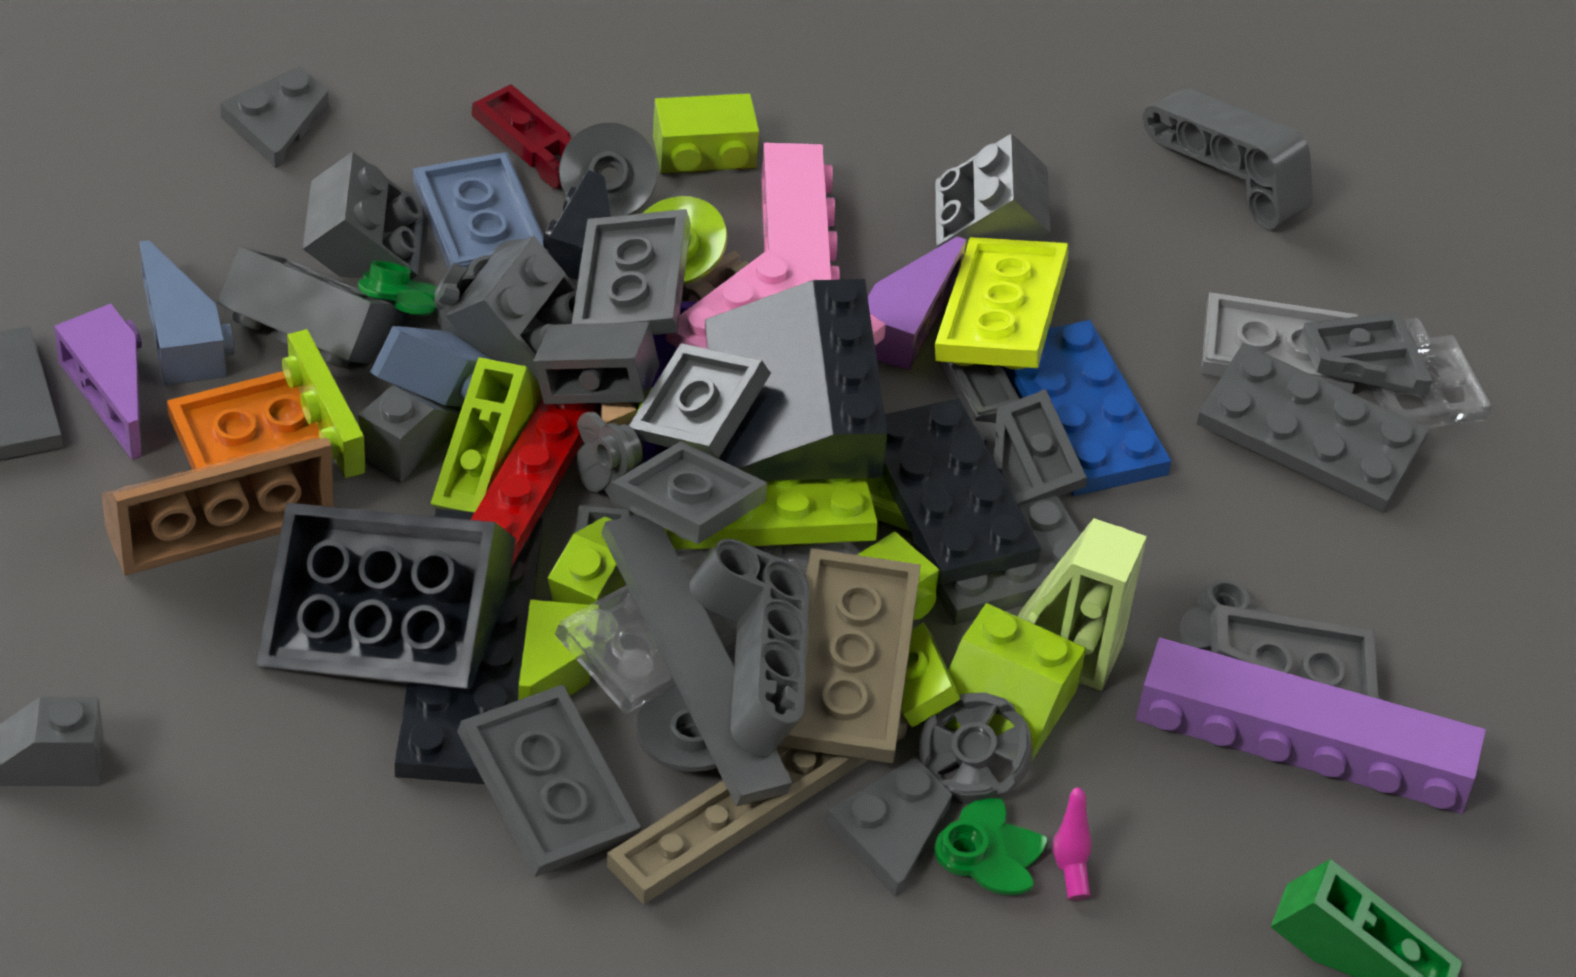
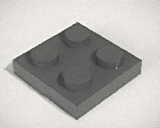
[629,343,771,459]
[611,441,768,544]

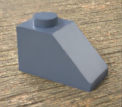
[370,326,492,407]

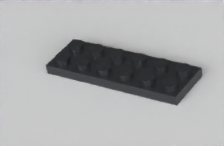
[394,509,543,785]

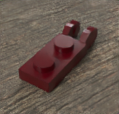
[472,84,572,189]

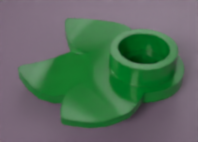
[358,260,437,316]
[935,798,1048,895]

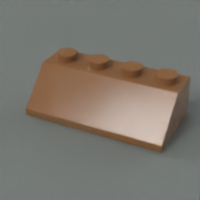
[101,438,334,576]

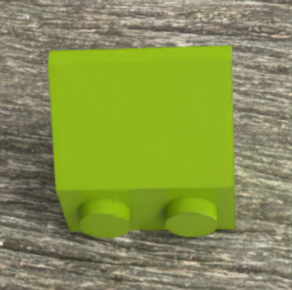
[938,603,1086,762]

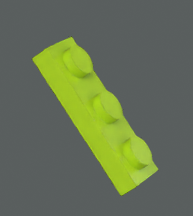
[282,329,365,479]

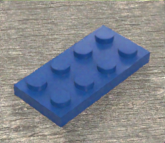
[1002,320,1171,496]

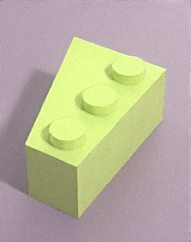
[1017,518,1147,691]

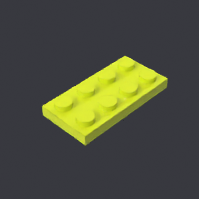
[935,237,1068,370]

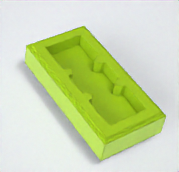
[901,623,961,727]

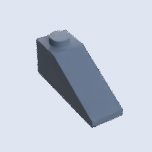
[139,240,234,385]

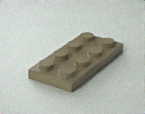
[780,548,921,763]

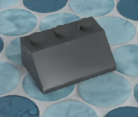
[217,246,410,368]

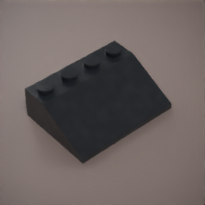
[704,279,887,481]
[256,503,516,690]

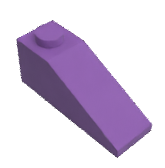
[868,236,966,371]
[54,303,142,460]

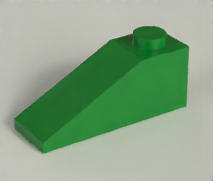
[1271,859,1462,977]

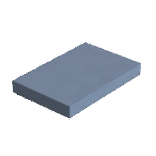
[413,152,548,269]

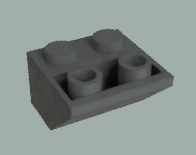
[935,133,1050,253]
[302,151,425,280]
[446,236,577,377]

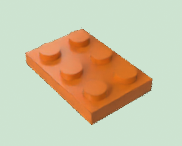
[167,371,319,469]

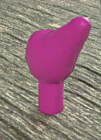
[1052,787,1092,901]

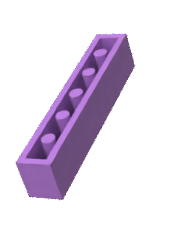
[1135,637,1486,814]

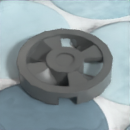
[919,692,1033,803]

